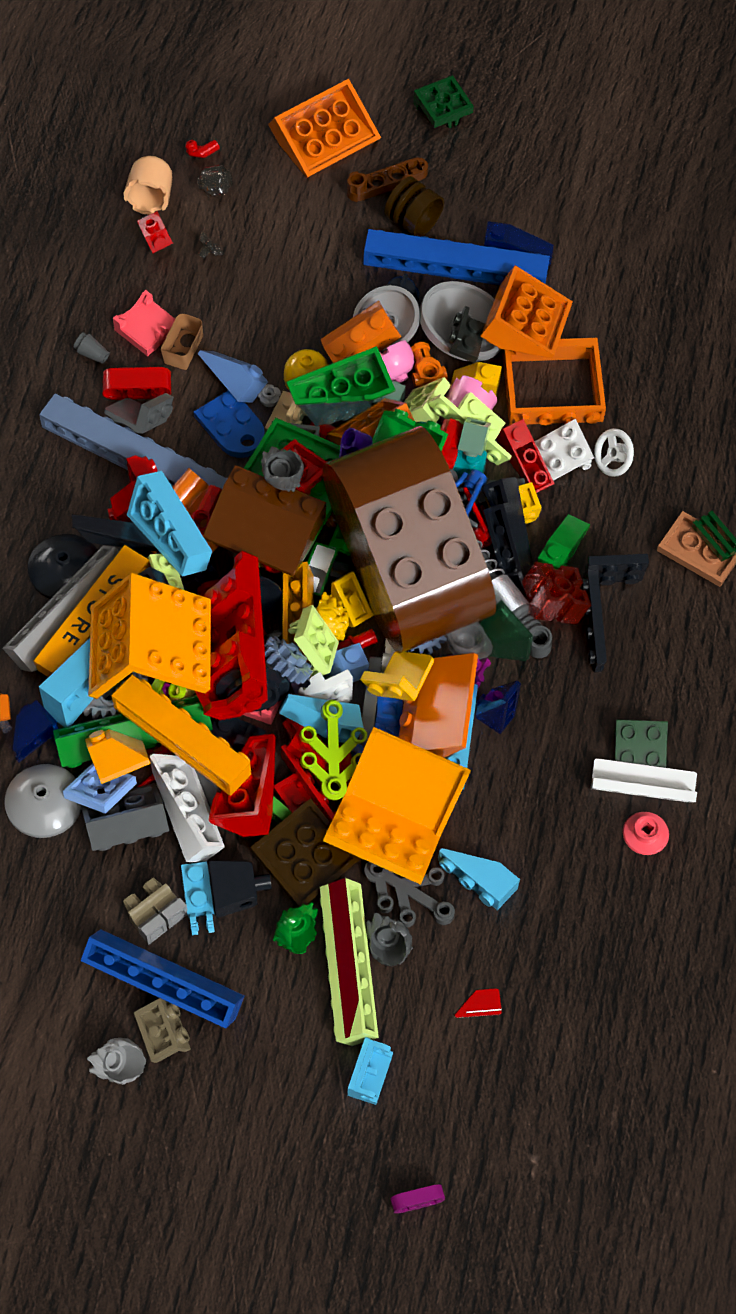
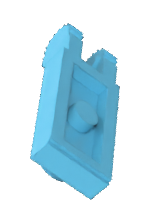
[181,861,215,935]

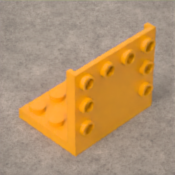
[88,573,211,699]
[323,727,471,885]

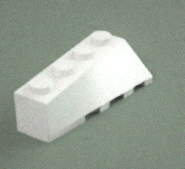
[150,754,225,862]

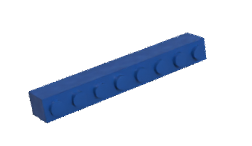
[364,229,550,285]

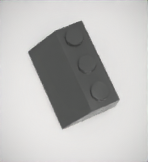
[81,783,169,851]

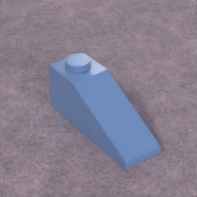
[198,350,268,403]
[290,643,369,695]

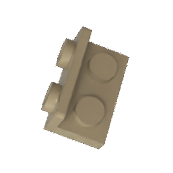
[134,998,191,1063]

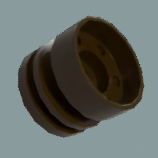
[384,176,445,237]

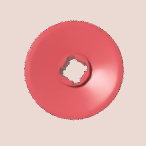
[623,812,669,855]

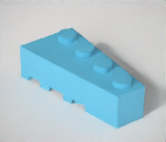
[127,471,212,576]
[39,638,94,727]

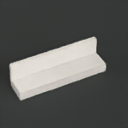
[591,759,697,803]

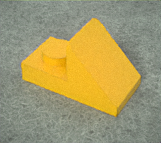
[331,571,374,627]

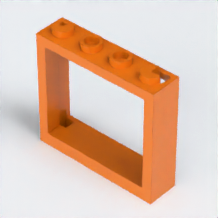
[502,338,606,425]

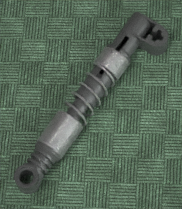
[450,469,552,658]

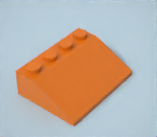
[268,79,381,178]
[481,265,573,358]
[398,653,478,758]

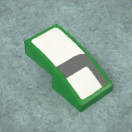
[308,542,339,599]

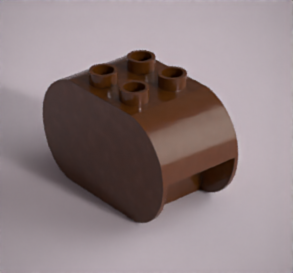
[323,426,496,654]

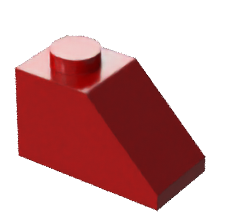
[107,480,136,523]

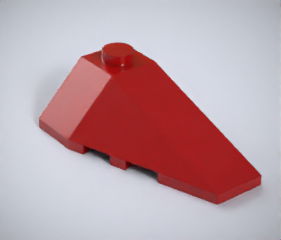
[208,734,276,837]

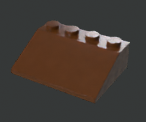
[203,465,326,577]

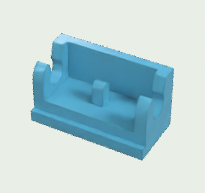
[348,1037,393,1105]

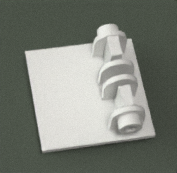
[534,419,594,481]

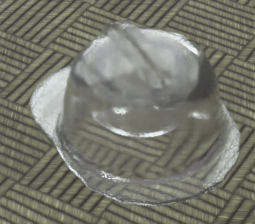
[447,622,493,659]

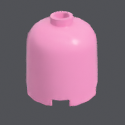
[439,375,497,424]

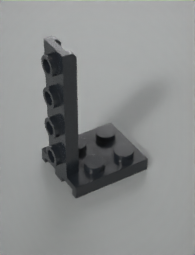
[582,554,649,672]

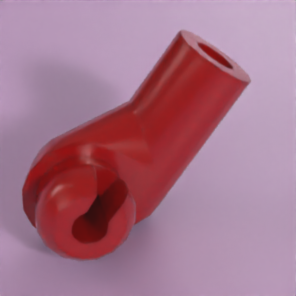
[185,140,220,158]

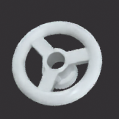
[594,428,634,477]

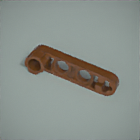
[347,157,428,202]

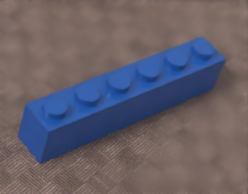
[81,929,245,1028]

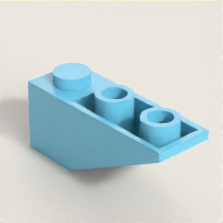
[279,694,364,743]
[438,848,520,910]

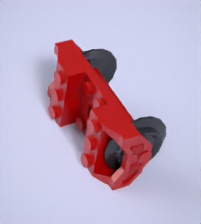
[194,551,290,720]

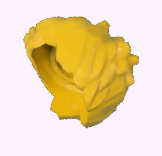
[315,592,349,641]

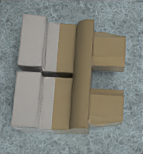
[123,878,188,945]

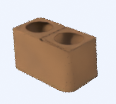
[161,314,203,370]

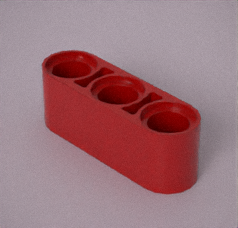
[102,367,171,400]

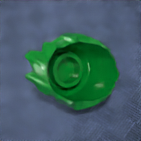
[273,902,318,954]

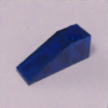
[484,221,554,266]
[475,681,521,734]

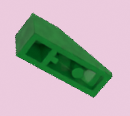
[536,514,590,582]

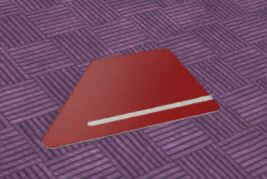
[455,989,502,1018]

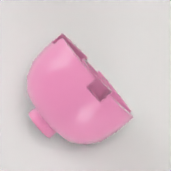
[380,340,414,383]

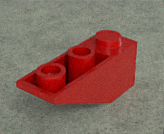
[496,419,555,493]

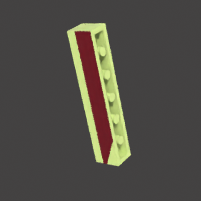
[320,878,379,1046]

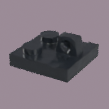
[210,717,266,753]

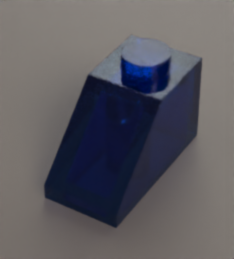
[13,700,58,763]

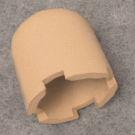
[124,156,172,215]

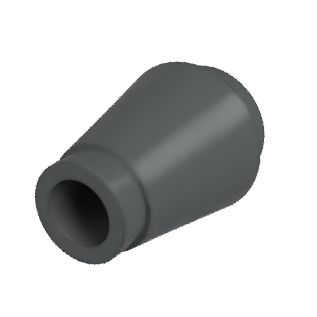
[73,332,110,364]

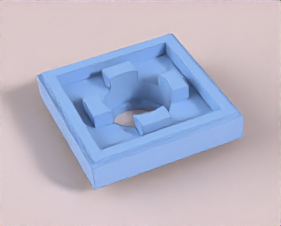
[63,763,137,814]

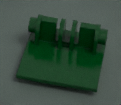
[614,720,668,768]

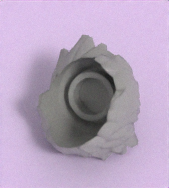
[87,1038,146,1085]

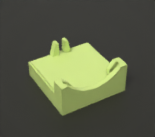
[404,377,450,423]
[288,605,339,678]

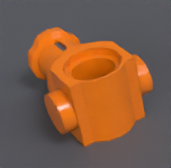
[411,342,447,387]

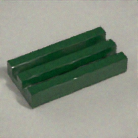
[692,511,736,562]

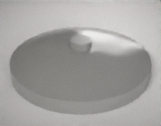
[420,281,501,362]

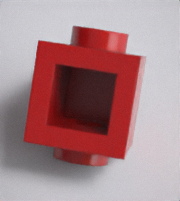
[137,211,173,253]

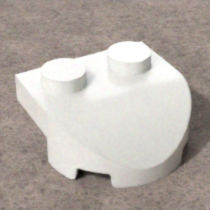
[298,669,353,703]

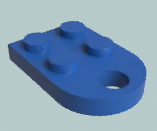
[194,390,265,458]

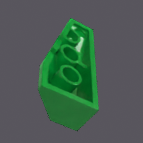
[286,346,396,405]

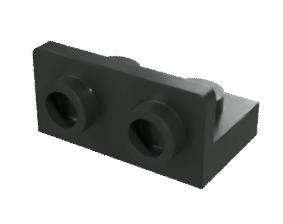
[448,306,485,363]

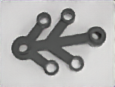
[365,861,455,927]

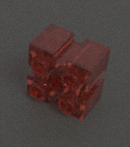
[522,562,591,624]

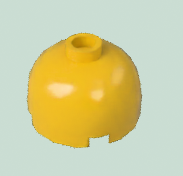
[284,349,329,389]

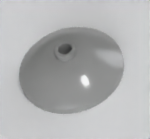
[353,285,420,352]
[4,764,82,838]

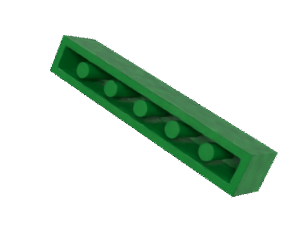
[53,695,213,768]

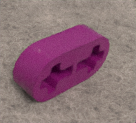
[390,1184,445,1213]

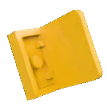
[360,652,434,701]

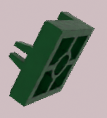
[413,75,474,128]

